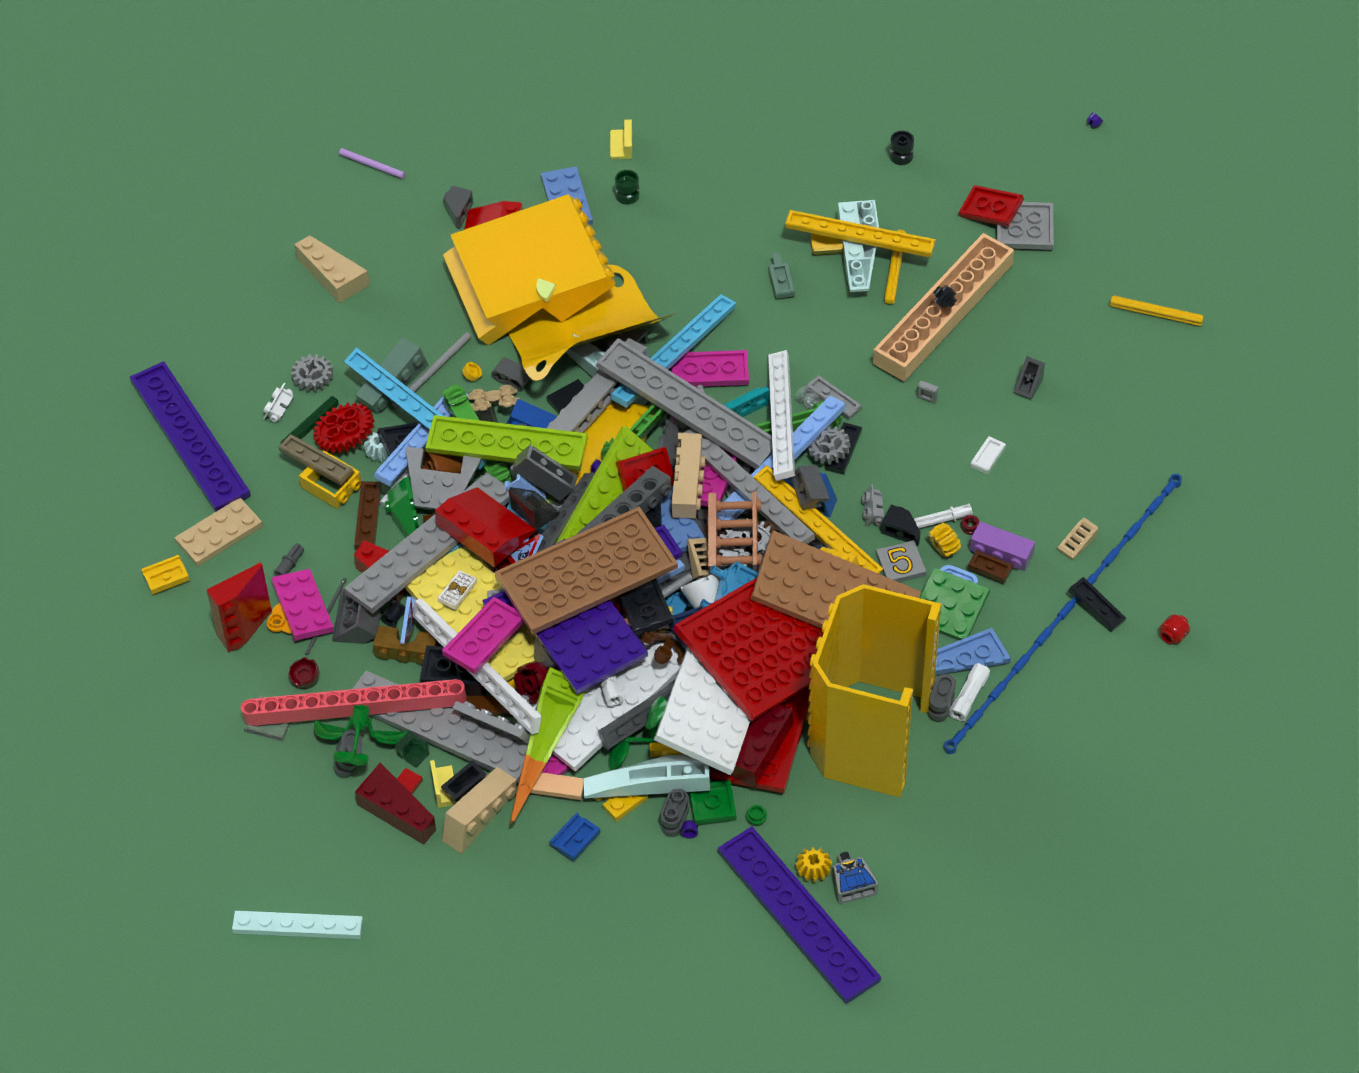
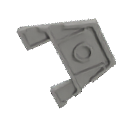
[406,447,482,510]

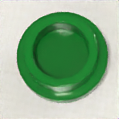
[746,805,767,825]

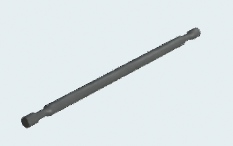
[305,578,347,655]

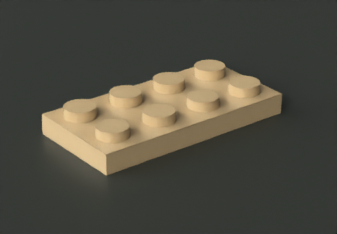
[174,498,263,567]

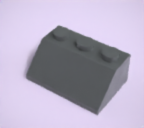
[332,589,381,644]

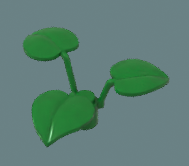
[608,696,668,771]
[314,705,409,766]

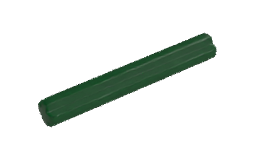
[280,396,339,444]

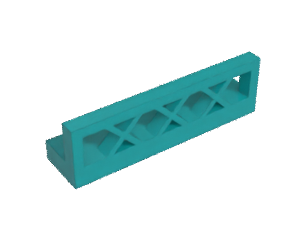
[724,386,769,417]

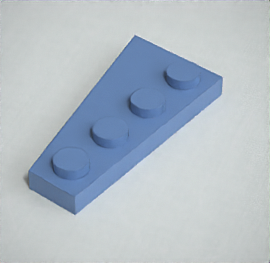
[935,628,1011,675]

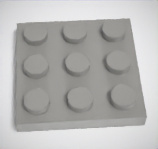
[997,202,1054,250]

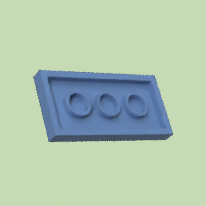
[541,166,593,225]
[661,486,705,552]

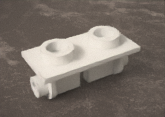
[263,383,293,423]

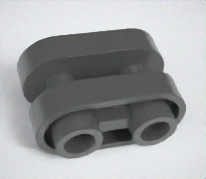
[928,674,956,721]
[334,730,362,777]
[661,789,689,837]

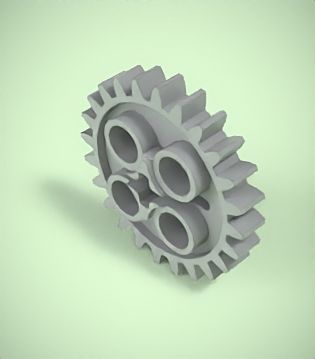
[718,518,771,572]

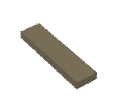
[279,434,353,485]

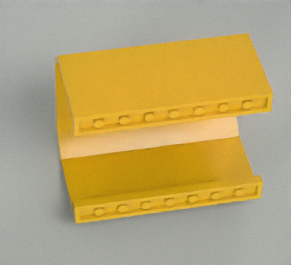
[807,584,941,798]

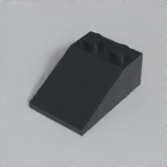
[420,645,484,696]

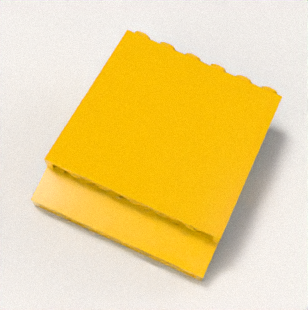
[443,194,616,345]

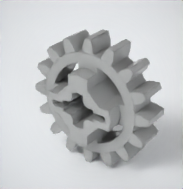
[291,354,333,391]
[808,426,851,465]

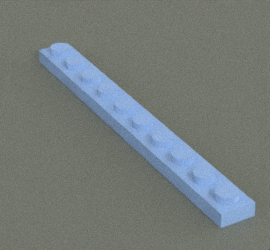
[707,396,846,523]

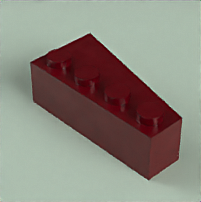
[718,705,794,787]
[355,763,436,845]

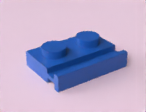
[550,812,600,862]

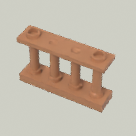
[708,491,762,574]

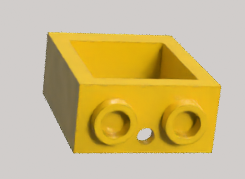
[299,450,361,509]

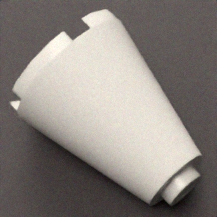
[680,574,720,609]

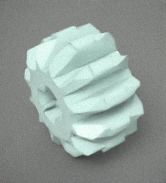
[364,432,389,463]

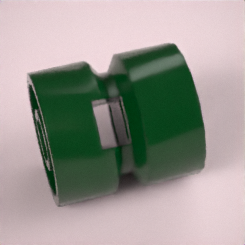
[615,170,639,205]

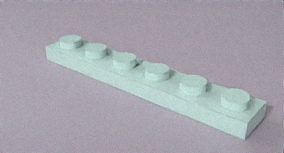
[232,911,363,939]

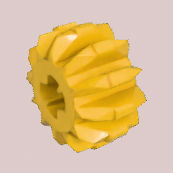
[929,522,961,558]
[796,846,832,883]

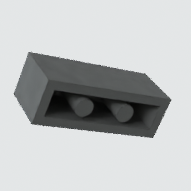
[513,444,578,501]

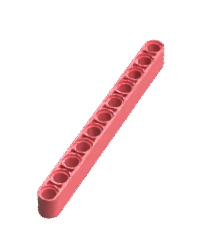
[240,679,467,726]

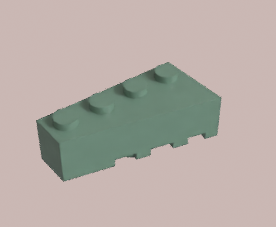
[356,337,429,414]

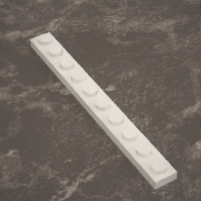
[768,350,795,481]
[413,598,542,735]

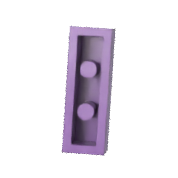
[970,522,1035,571]

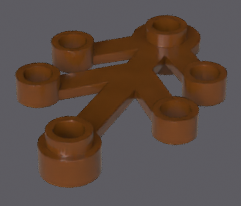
[642,625,685,665]

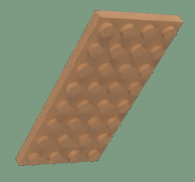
[495,507,678,635]
[750,530,921,629]

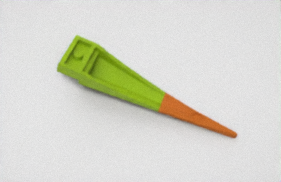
[510,667,585,823]

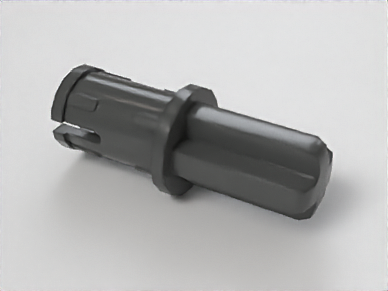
[274,543,304,576]

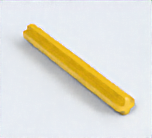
[884,230,906,305]
[1110,295,1203,326]

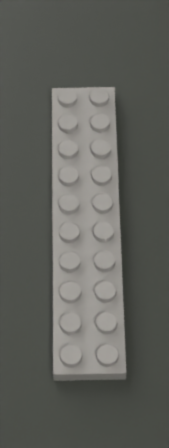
[596,338,773,469]
[344,473,516,613]
[352,670,527,783]

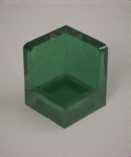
[396,731,430,768]

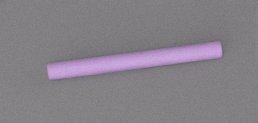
[339,148,405,179]

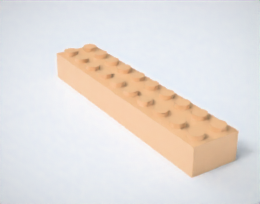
[873,233,1014,382]

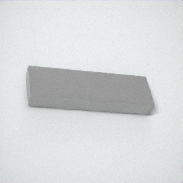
[806,375,862,421]

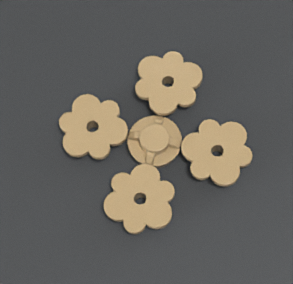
[467,385,520,411]

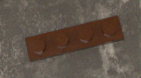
[354,481,382,550]

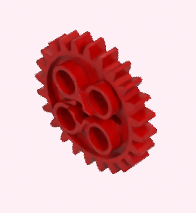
[313,402,375,454]

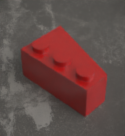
[354,540,407,602]

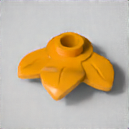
[267,603,291,634]

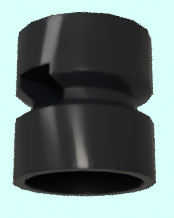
[890,131,914,165]

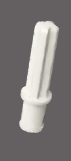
[914,503,973,528]

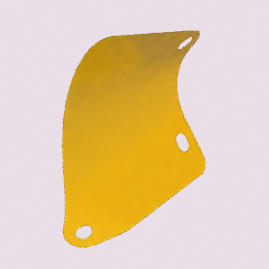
[507,265,676,381]

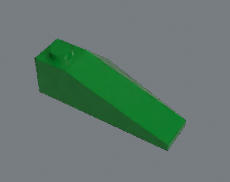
[385,477,419,538]

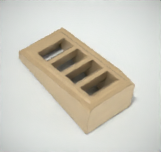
[1057,518,1098,560]
[687,538,711,579]

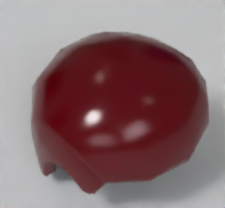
[288,657,320,688]

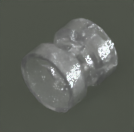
[794,385,821,410]

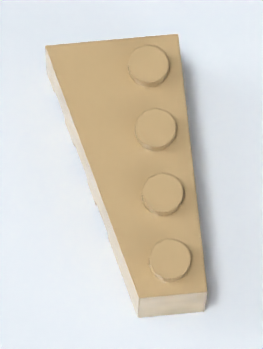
[295,235,370,303]
[672,433,706,519]
[442,767,517,854]

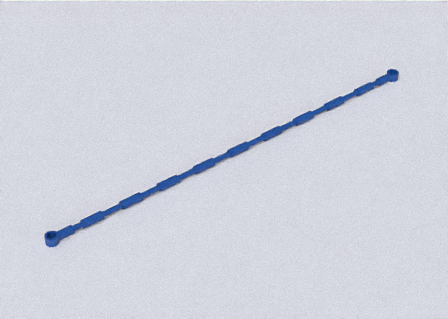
[944,474,1182,754]

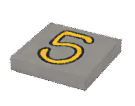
[876,541,926,582]

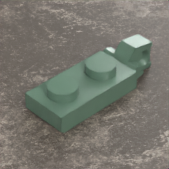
[769,253,795,299]

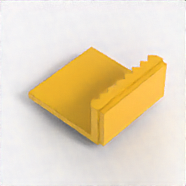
[811,233,843,255]

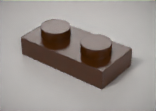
[968,550,1013,584]

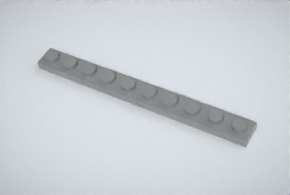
[684,428,815,544]

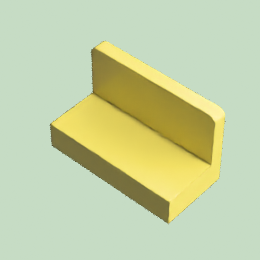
[610,119,632,159]
[430,760,458,808]

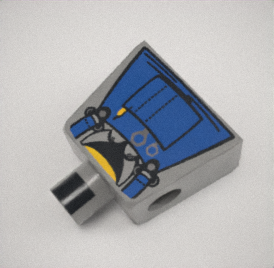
[833,852,878,905]

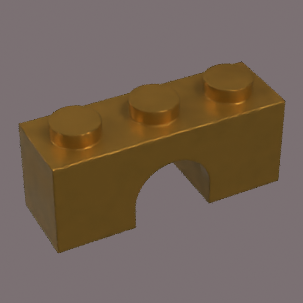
[373,625,439,665]

